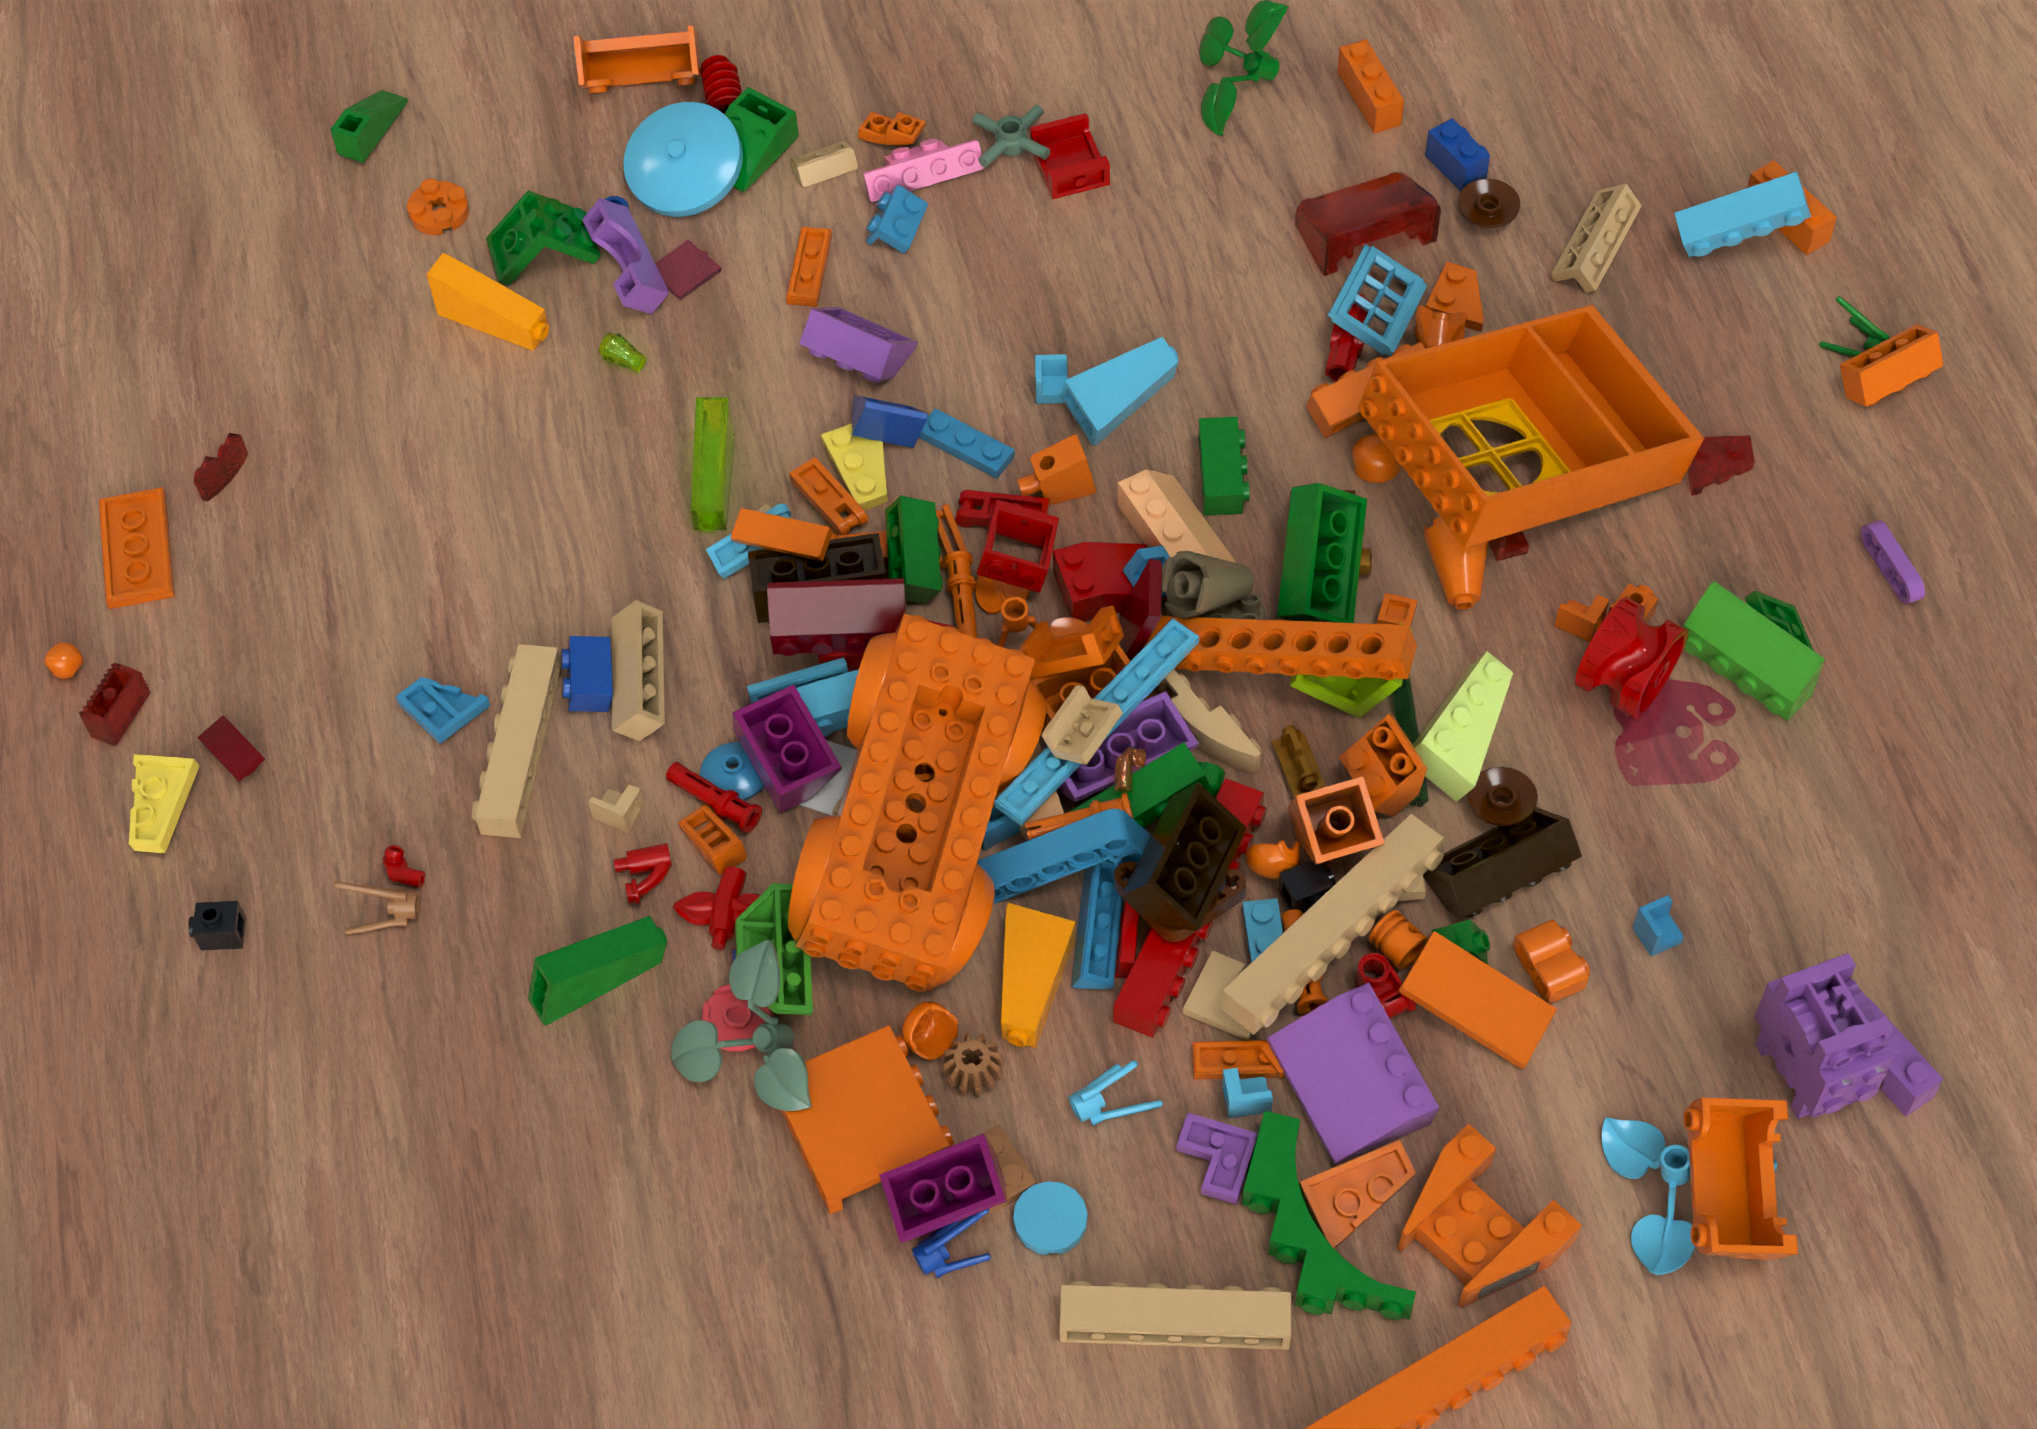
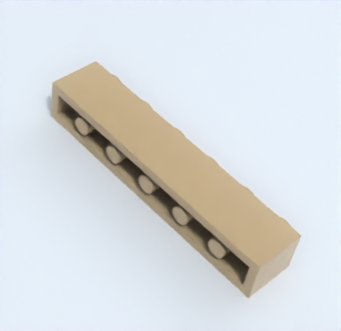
[472,644,562,839]
[1059,1281,1291,1350]

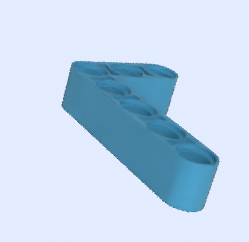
[977,809,1152,904]

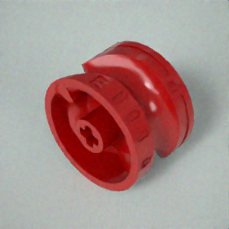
[1575,596,1688,720]

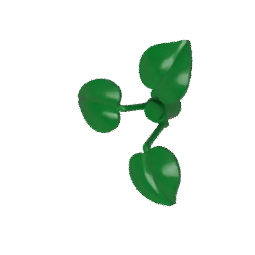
[1199,0,1289,136]

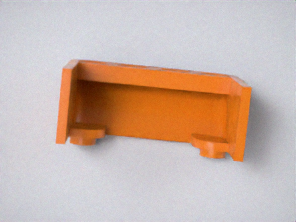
[573,25,701,94]

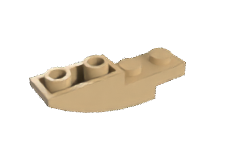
[1159,669,1262,774]

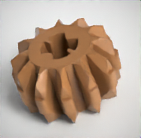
[942,1033,1004,1097]

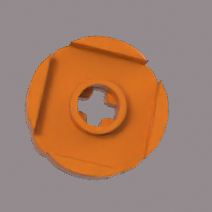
[407,178,469,235]

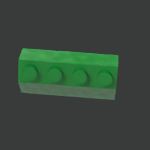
[1277,483,1367,623]

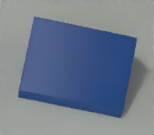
[852,395,928,448]

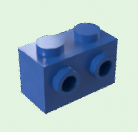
[1425,118,1490,191]
[561,636,613,712]

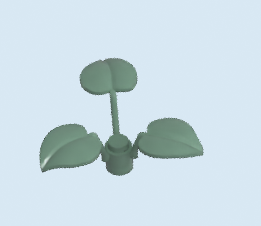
[671,940,812,1111]

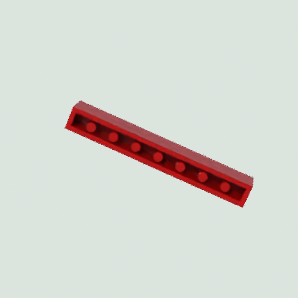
[1113,778,1267,1038]

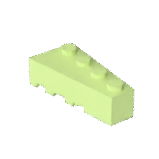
[1413,651,1513,802]

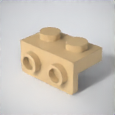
[1042,685,1123,765]

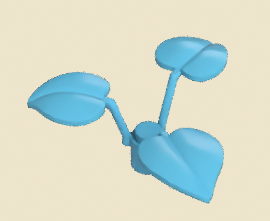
[1602,1117,1777,1275]

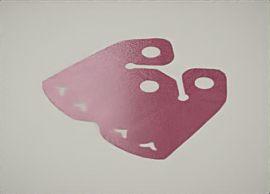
[1614,679,1739,786]

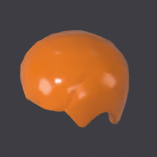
[1352,433,1401,483]
[1246,840,1301,879]
[901,1001,959,1060]

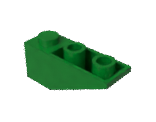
[330,90,408,163]

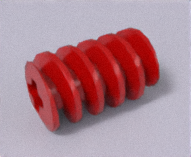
[700,54,742,114]

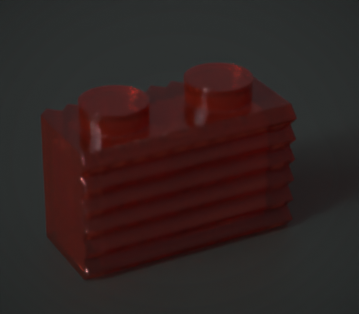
[79,663,151,746]

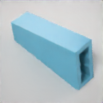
[1061,337,1179,446]

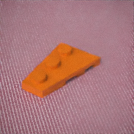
[1299,1140,1416,1249]

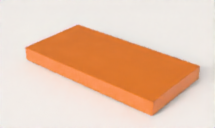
[99,487,175,609]
[1398,931,1557,1070]

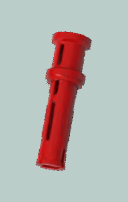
[666,762,763,833]

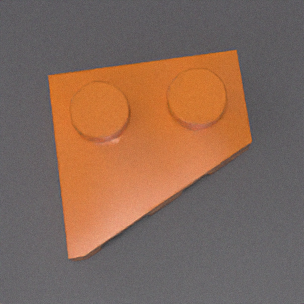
[1425,262,1484,332]

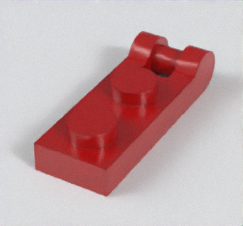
[955,490,1050,528]

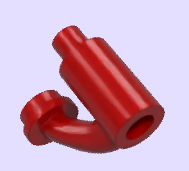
[613,843,672,905]

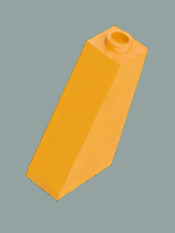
[426,253,549,351]
[1001,903,1076,1048]

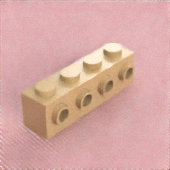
[611,600,665,742]

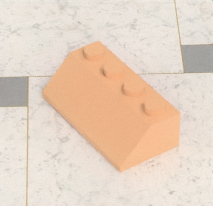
[1118,469,1236,563]

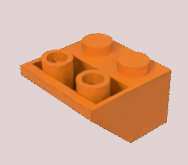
[1339,714,1427,817]

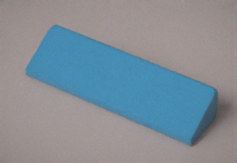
[1071,859,1125,989]

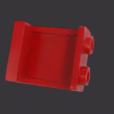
[1030,113,1110,200]

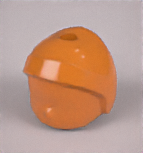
[44,642,84,679]

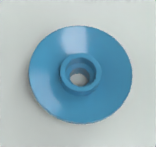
[700,742,764,801]

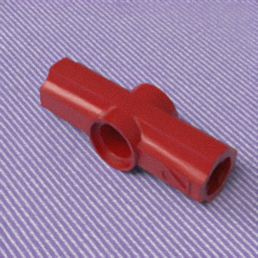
[1325,294,1371,382]

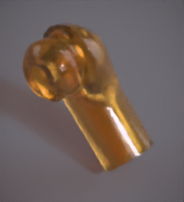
[1114,746,1146,791]

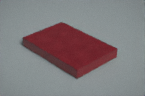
[1119,559,1162,661]

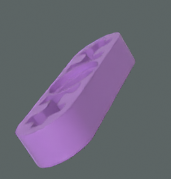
[1861,520,1925,604]

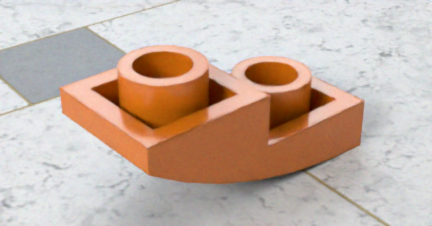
[858,111,926,146]

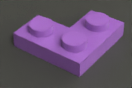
[1176,1113,1258,1205]

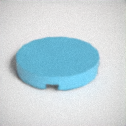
[1013,1181,1088,1255]

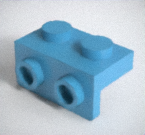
[866,184,929,254]

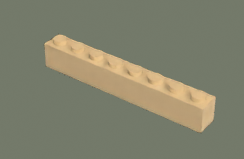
[1221,814,1444,1035]

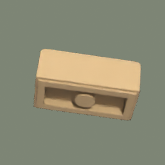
[789,141,858,187]

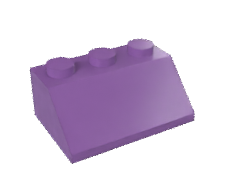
[799,307,918,383]

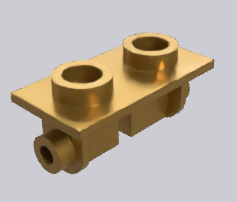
[1271,725,1326,798]

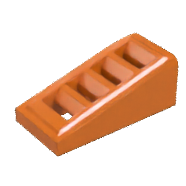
[678,804,747,875]

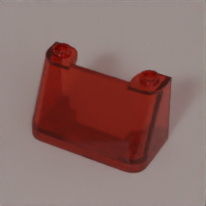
[1295,172,1441,276]

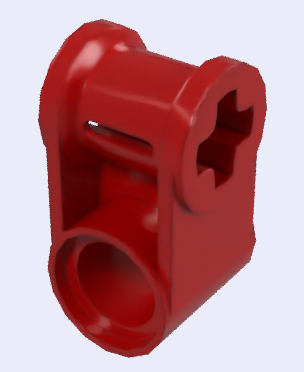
[1355,953,1416,1019]

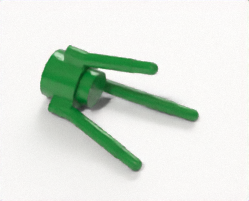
[1819,296,1891,357]

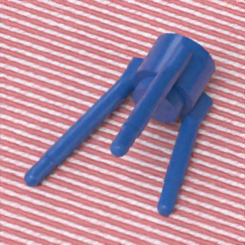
[911,1209,991,1278]

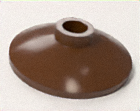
[1458,179,1520,228]
[1467,767,1538,826]

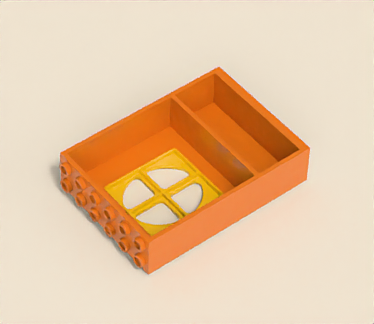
[1358,305,1704,548]

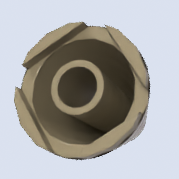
[1162,551,1254,619]

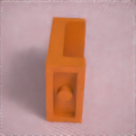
[1020,606,1124,679]

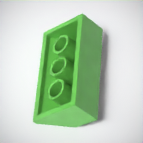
[1683,581,1825,721]

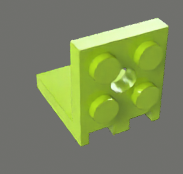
[1290,624,1412,718]

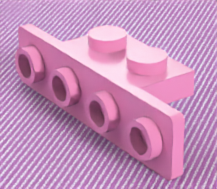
[863,139,984,202]

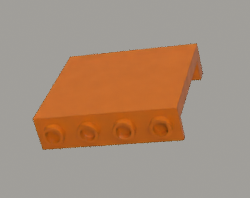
[781,1025,954,1214]

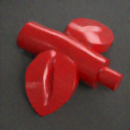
[673,867,761,950]

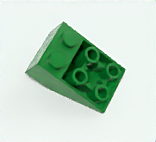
[724,87,799,193]

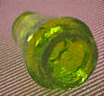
[598,332,647,373]

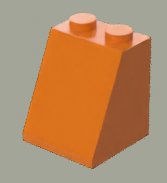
[1287,776,1385,864]

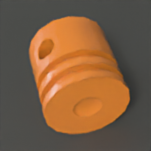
[1368,910,1428,970]

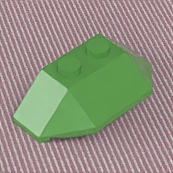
[735,883,813,1015]

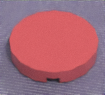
[701,984,774,1052]

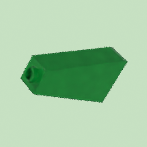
[528,916,667,1026]

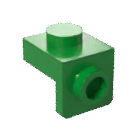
[1431,920,1490,964]

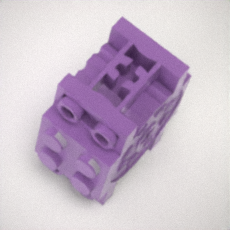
[1755,953,1894,1119]

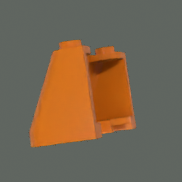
[1683,1097,1798,1261]

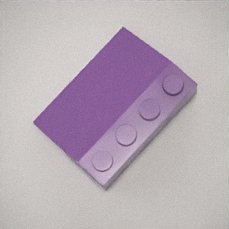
[1267,983,1439,1166]

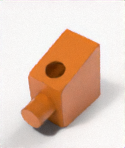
[1016,434,1097,505]

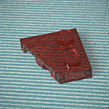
[1687,435,1755,495]

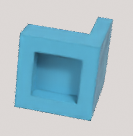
[1035,354,1068,404]
[1222,1068,1273,1118]

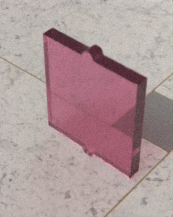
[655,240,721,301]

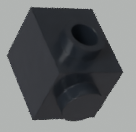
[1278,860,1336,914]
[188,901,246,950]

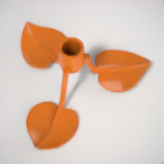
[975,576,1088,648]

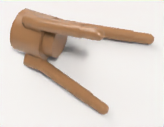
[333,881,420,935]

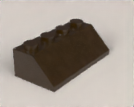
[748,533,887,623]
[1121,783,1247,931]
[1423,807,1582,918]

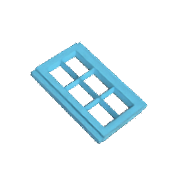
[1327,244,1427,356]

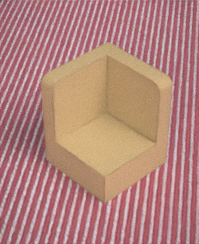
[588,784,645,833]

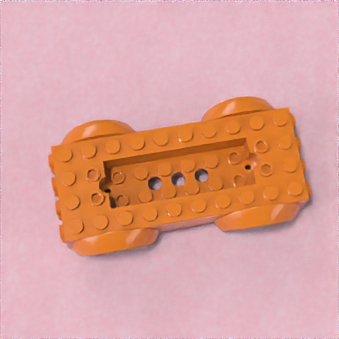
[788,613,1047,992]

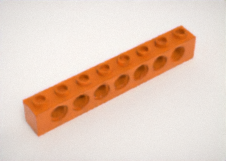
[1144,616,1417,680]

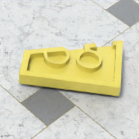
[821,423,888,510]
[129,754,200,853]

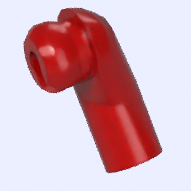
[382,845,426,888]

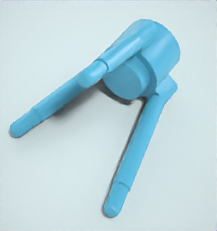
[1068,1060,1163,1126]

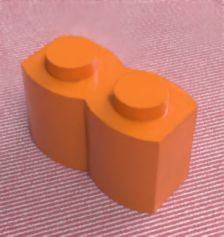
[1512,919,1590,1004]

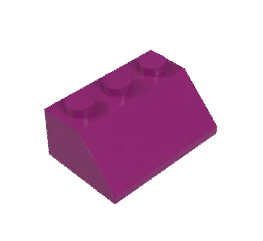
[732,685,842,813]
[880,1133,1007,1243]

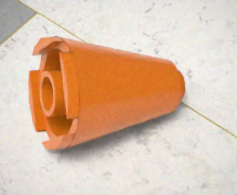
[1424,517,1489,610]

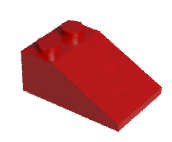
[1053,542,1167,622]

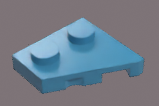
[395,677,490,744]

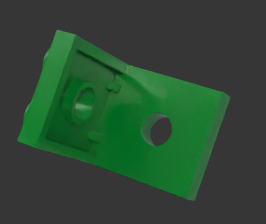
[486,190,600,286]

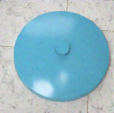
[623,102,743,217]

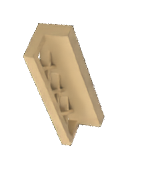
[1550,184,1642,293]

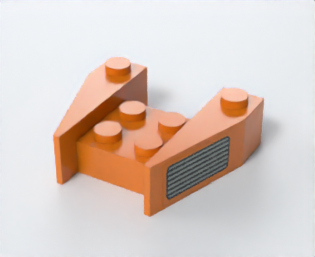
[1397,1123,1582,1308]

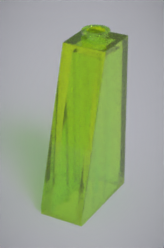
[691,397,735,532]

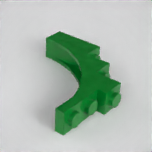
[1242,1110,1416,1320]

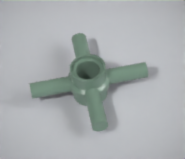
[972,105,1050,168]

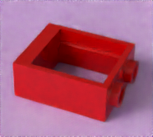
[976,499,1059,593]

